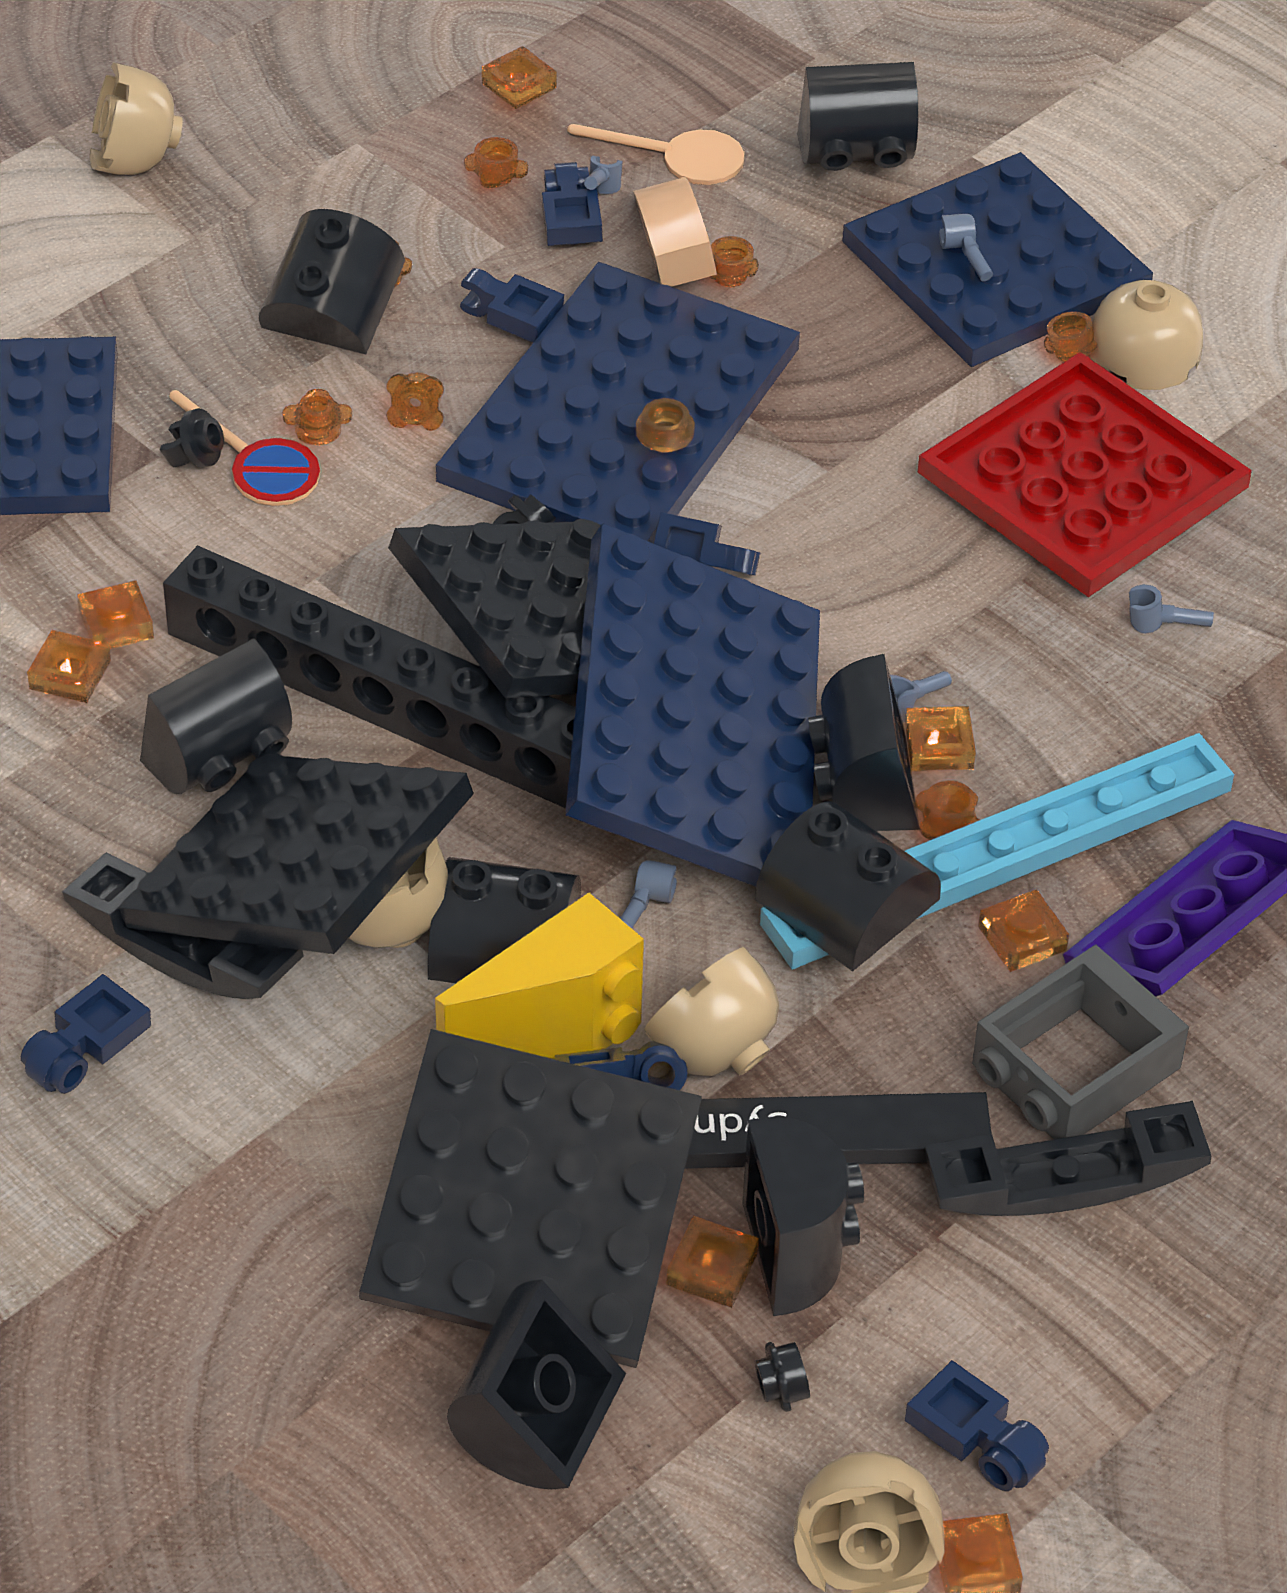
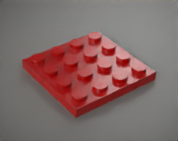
[917,352,1252,598]

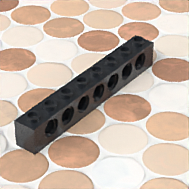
[163,545,576,808]

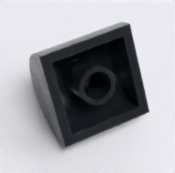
[797,62,918,171]
[259,209,405,355]
[140,639,292,794]
[808,654,920,831]
[755,801,941,972]
[428,857,581,984]
[742,1117,864,1316]
[447,1279,626,1489]

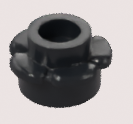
[754,1342,810,1412]

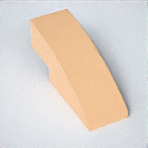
[633,177,717,287]

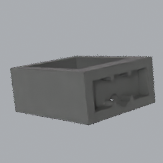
[972,944,1189,1139]

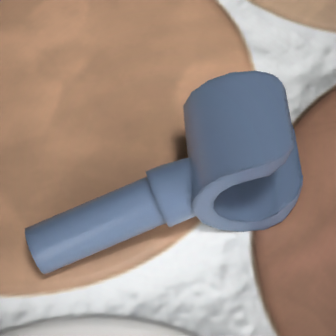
[584,155,623,194]
[939,214,993,281]
[1129,584,1214,634]
[890,671,952,723]
[620,860,677,928]

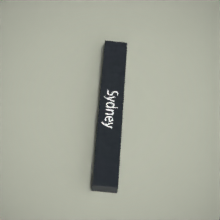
[685,1092,992,1169]

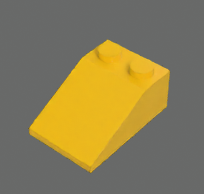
[435,893,644,1059]

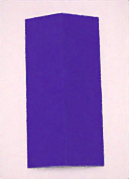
[1063,820,1287,997]

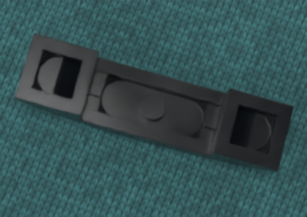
[62,852,304,999]
[924,1101,1212,1216]

